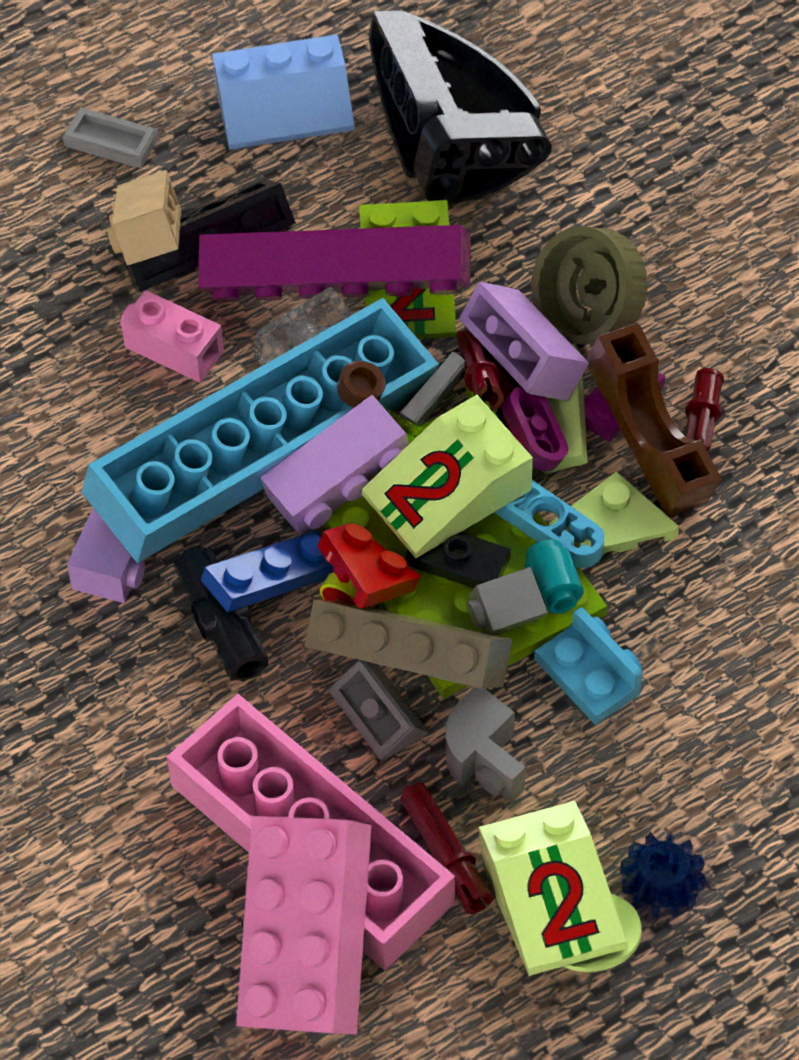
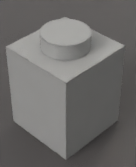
[467,567,548,635]

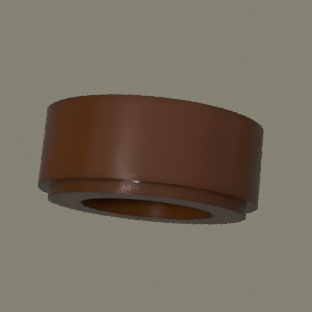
[337,361,386,408]

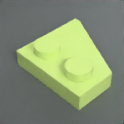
[549,472,679,555]

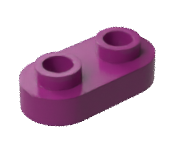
[502,386,568,471]

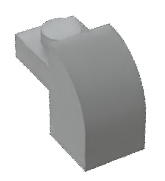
[445,687,525,803]

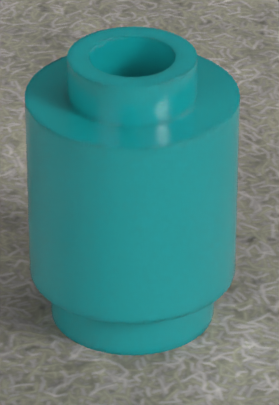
[524,539,584,614]

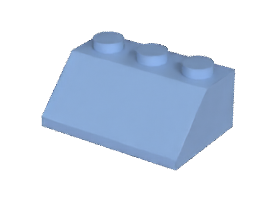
[212,34,355,150]

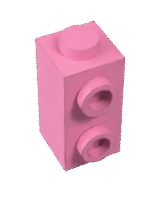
[120,290,224,383]

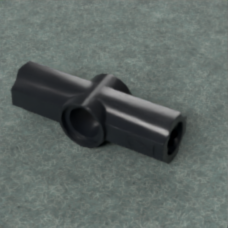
[174,545,269,682]

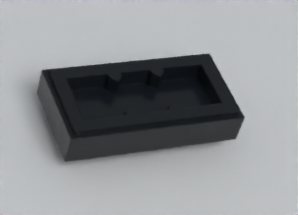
[405,532,511,588]

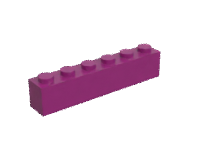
[198,225,471,302]

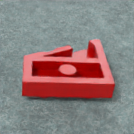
[317,522,421,610]

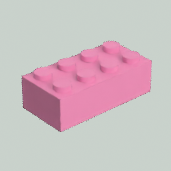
[236,816,371,1035]

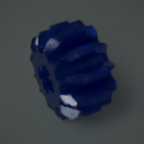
[620,831,706,919]

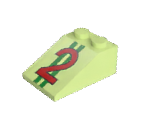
[362,395,533,558]
[479,801,627,976]

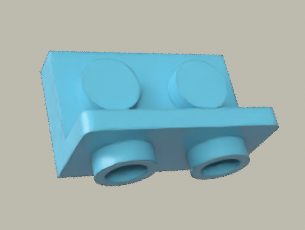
[534,607,643,725]

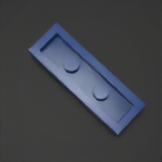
[201,530,334,612]

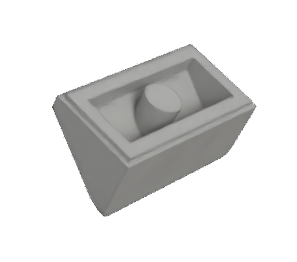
[328,660,429,761]

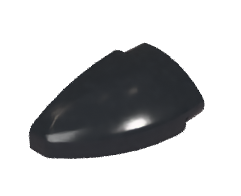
[369,11,552,204]

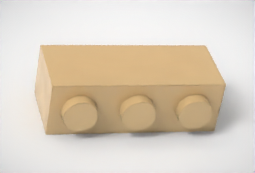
[107,170,181,266]

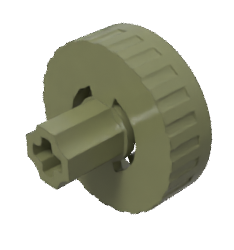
[531,227,648,345]

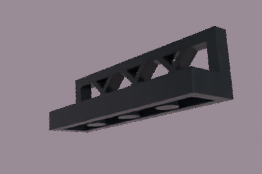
[110,179,296,292]

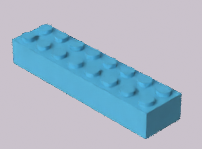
[81,298,439,563]

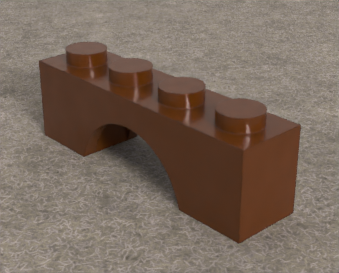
[586,322,722,517]

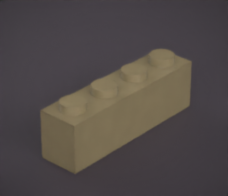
[304,599,512,688]

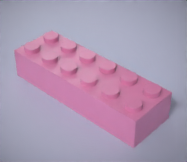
[167,694,455,971]

